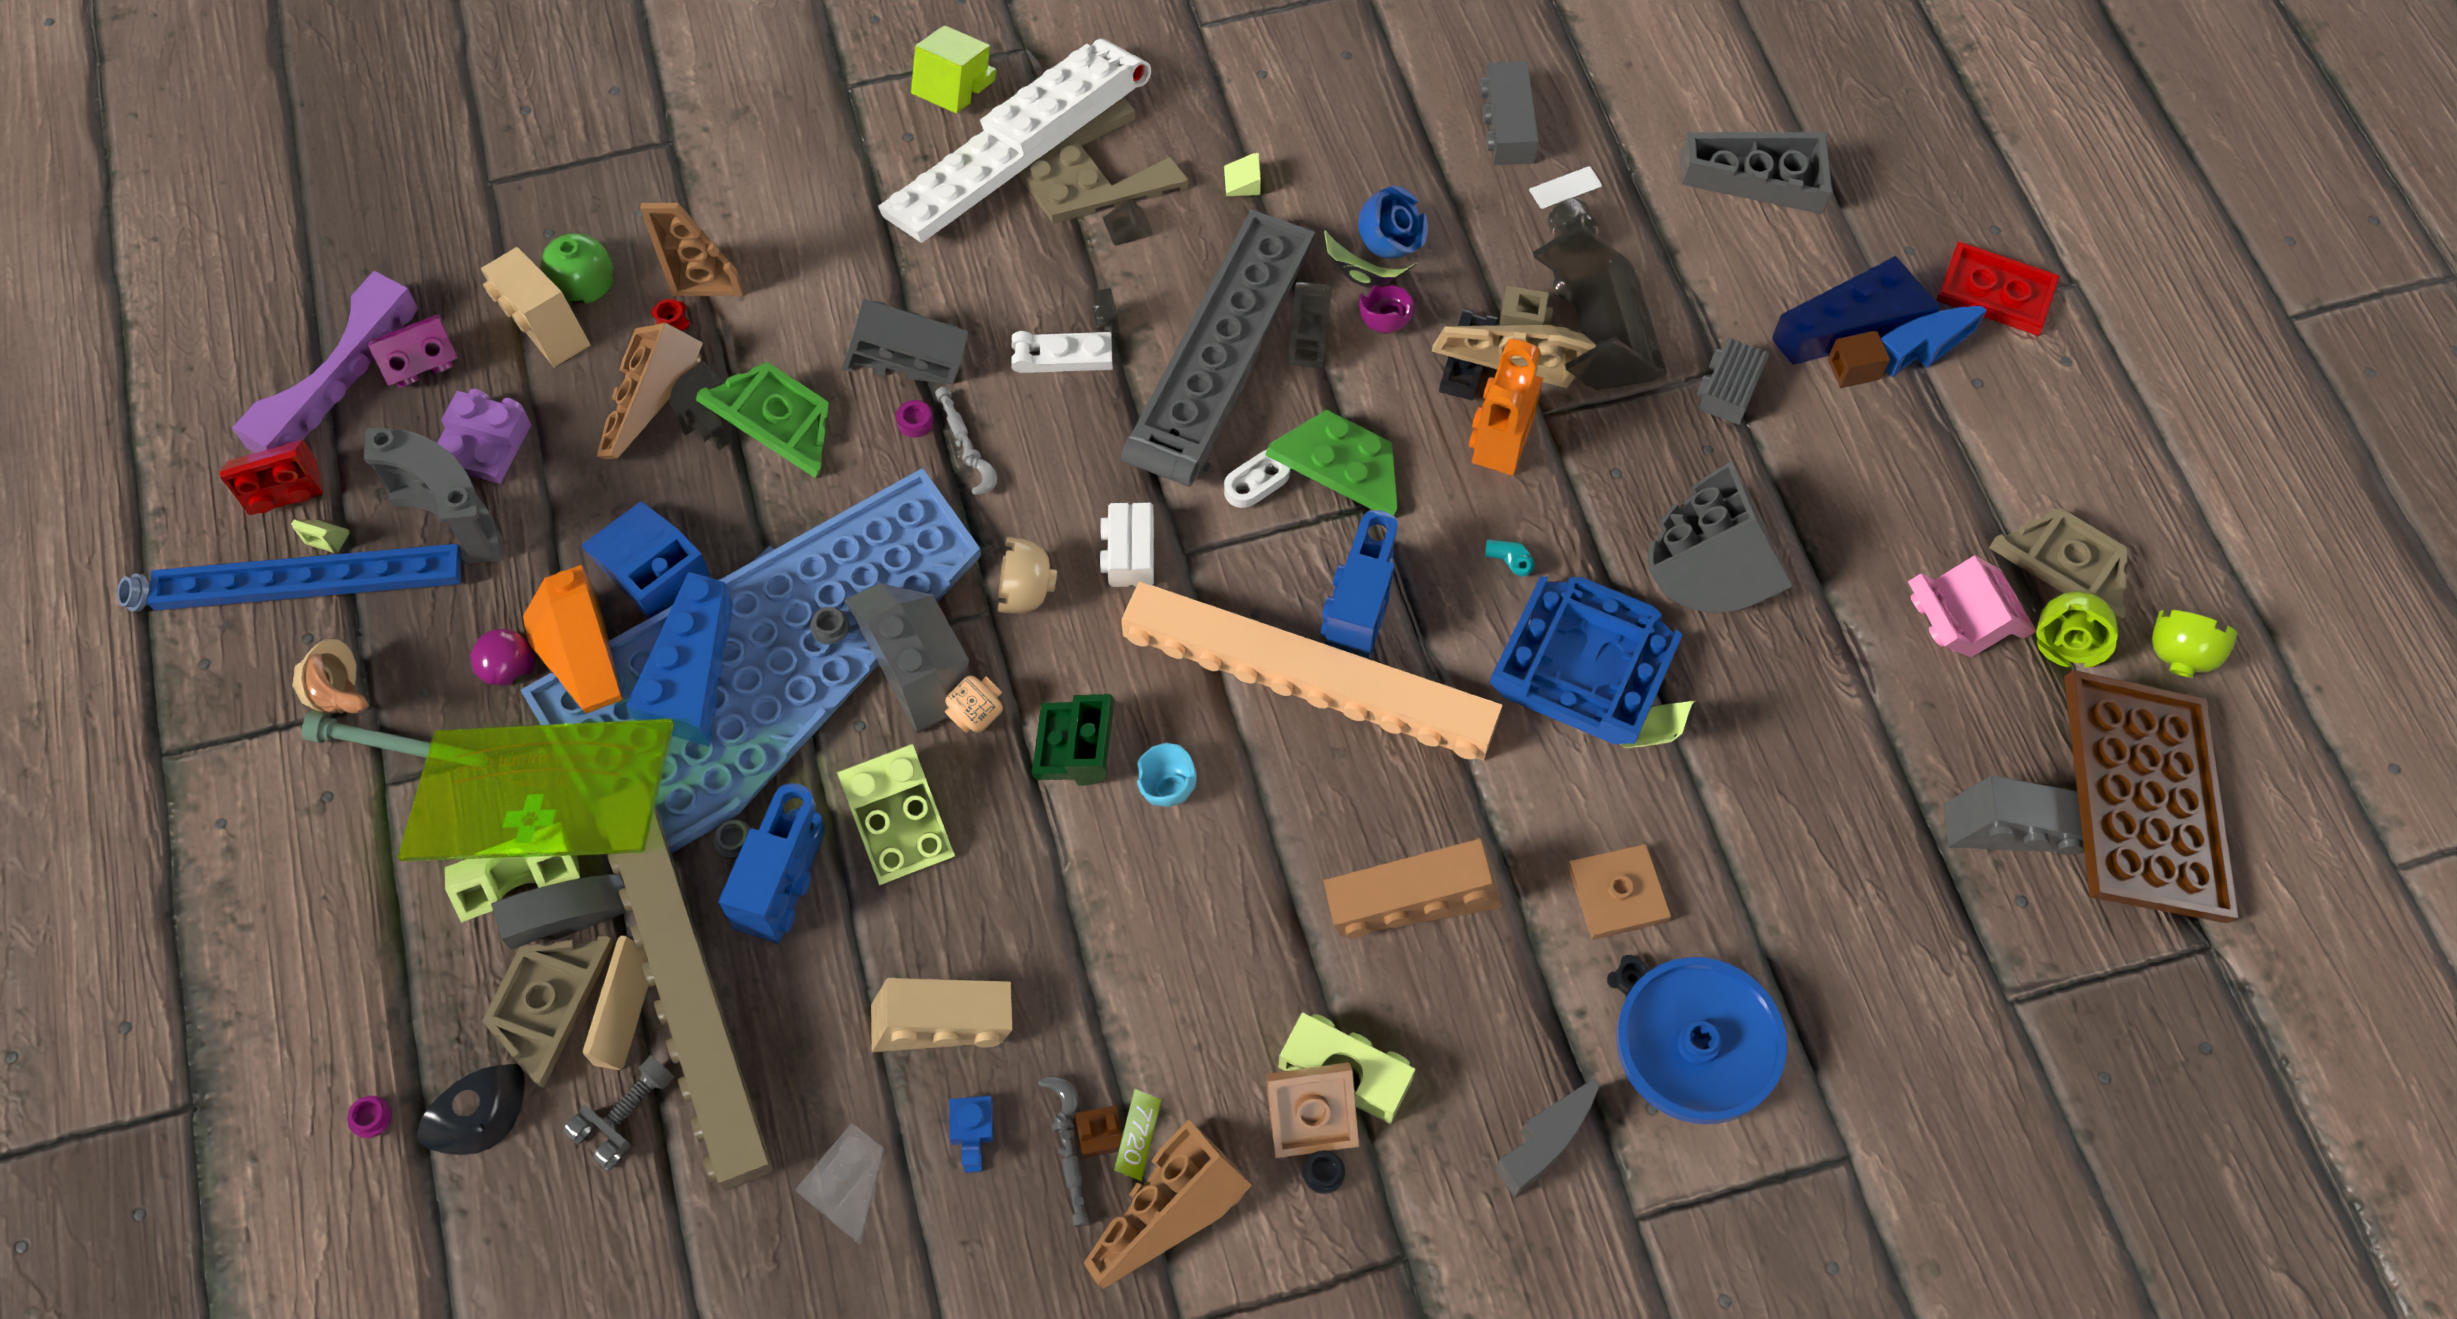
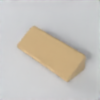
[583,936,649,1070]

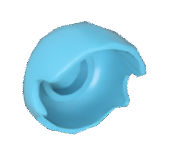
[1137,743,1197,807]

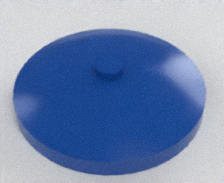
[1616,957,1787,1124]

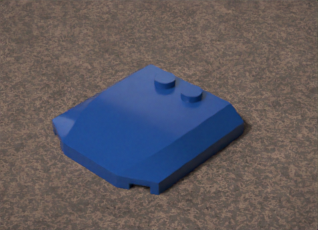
[1490,576,1683,744]

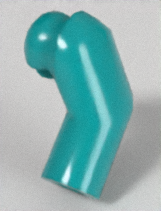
[1484,539,1535,577]

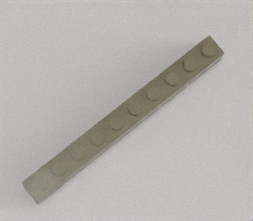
[596,785,774,1191]

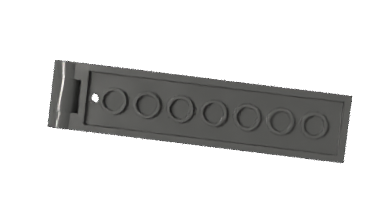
[1121,209,1316,487]

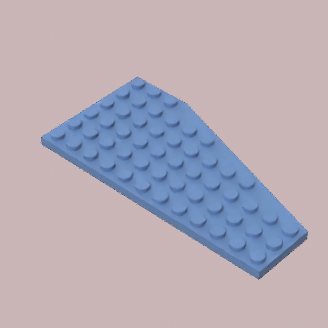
[521,468,981,853]

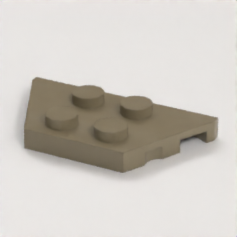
[1989,508,2127,625]
[482,936,615,1088]

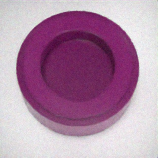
[896,400,934,438]

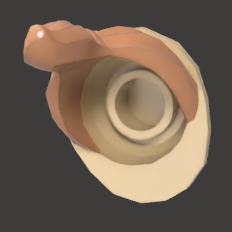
[292,639,369,714]

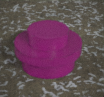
[347,1095,392,1139]

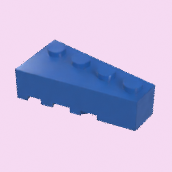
[626,572,733,747]

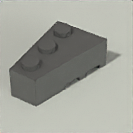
[842,298,968,385]

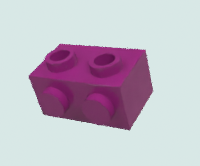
[368,314,458,388]

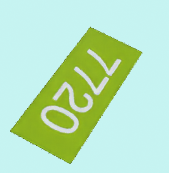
[1114,1089,1161,1181]

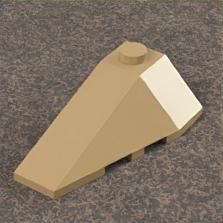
[1432,325,1596,388]

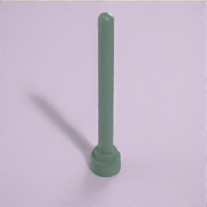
[302,710,490,769]

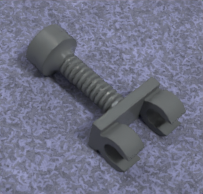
[563,1055,675,1171]

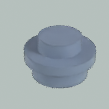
[117,574,150,612]

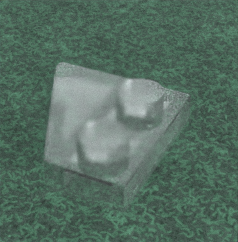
[795,1123,886,1244]

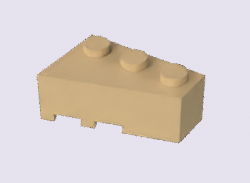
[871,978,1012,1052]

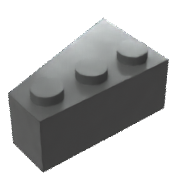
[1944,775,2084,855]

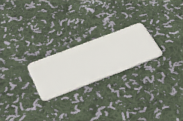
[1529,167,1602,209]

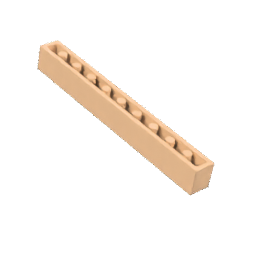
[1122,581,1502,761]

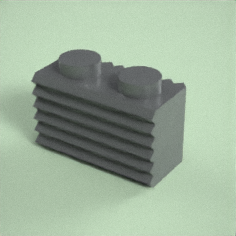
[1696,338,1769,425]

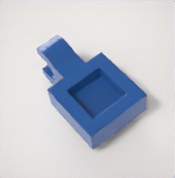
[949,1096,994,1173]

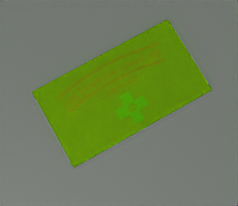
[397,719,674,861]

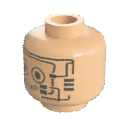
[945,676,1003,734]

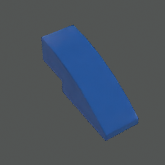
[1881,306,1987,377]

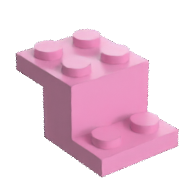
[1908,555,2036,657]

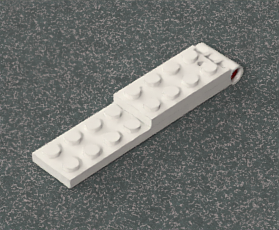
[878,39,1151,243]

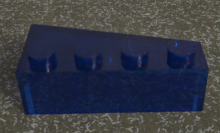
[1772,256,1940,365]

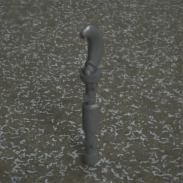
[1038,1076,1091,1227]

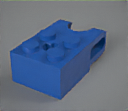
[1320,510,1398,660]
[718,784,825,944]

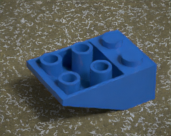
[581,501,711,619]

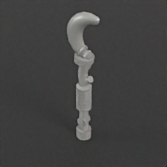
[935,387,997,495]

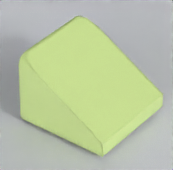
[1224,153,1261,196]
[291,520,350,553]

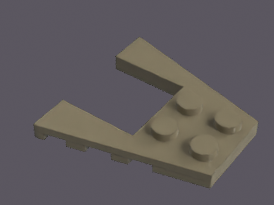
[1018,97,1188,224]

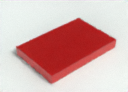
[1936,241,2061,336]

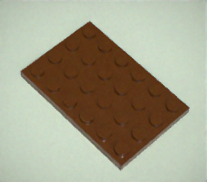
[2064,670,2239,923]

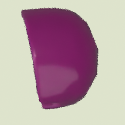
[1359,285,1414,334]
[470,629,536,686]

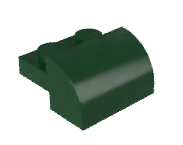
[1032,694,1115,786]

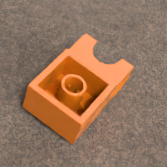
[1468,339,1543,476]

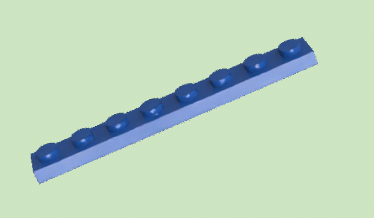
[148,544,462,611]

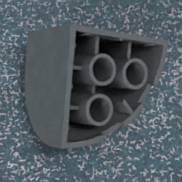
[1648,462,1793,613]

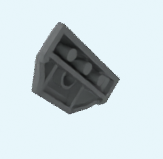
[845,583,969,733]

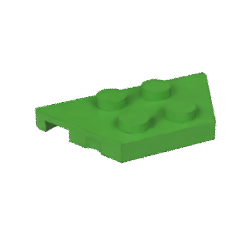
[696,362,829,478]
[1265,410,1397,516]

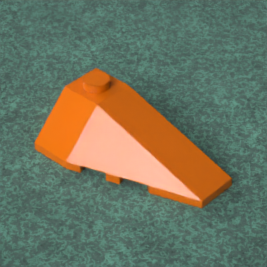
[523,565,623,714]

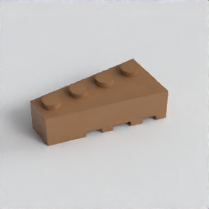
[1323,838,1503,938]

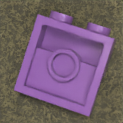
[437,389,531,484]

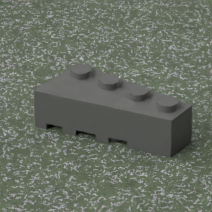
[1679,132,1832,214]

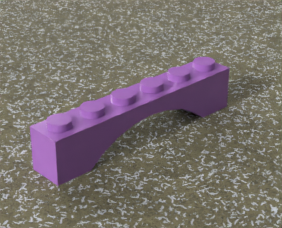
[232,271,419,453]

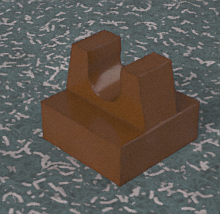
[1075,1105,1122,1158]

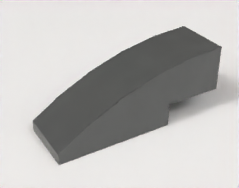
[491,873,627,950]
[1495,1078,1600,1198]

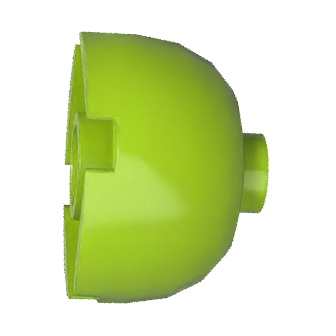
[2036,591,2118,668]
[2152,610,2238,678]

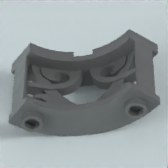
[364,428,503,564]

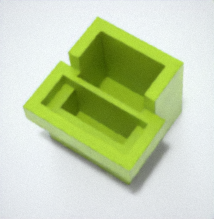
[911,25,997,114]

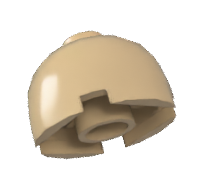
[997,537,1057,614]

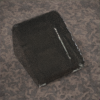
[1102,199,1153,246]

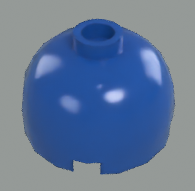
[1358,185,1428,260]

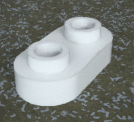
[1224,450,1290,508]

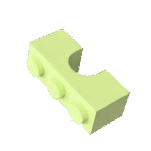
[445,823,580,923]
[1279,1012,1415,1124]

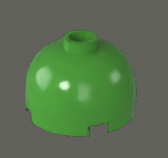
[540,233,614,305]

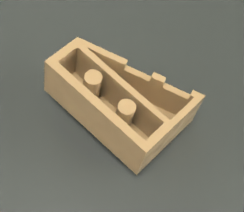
[480,247,591,368]

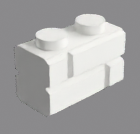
[1100,503,1154,587]

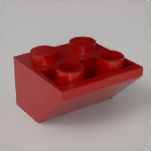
[219,439,323,516]

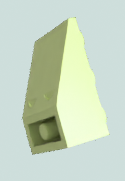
[837,744,955,885]

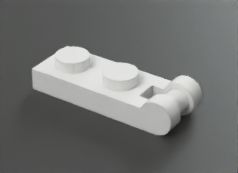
[1011,331,1113,373]

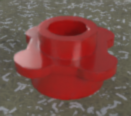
[651,299,690,331]

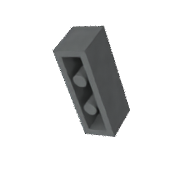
[1479,61,1539,165]

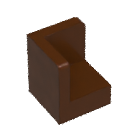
[1828,331,1890,388]

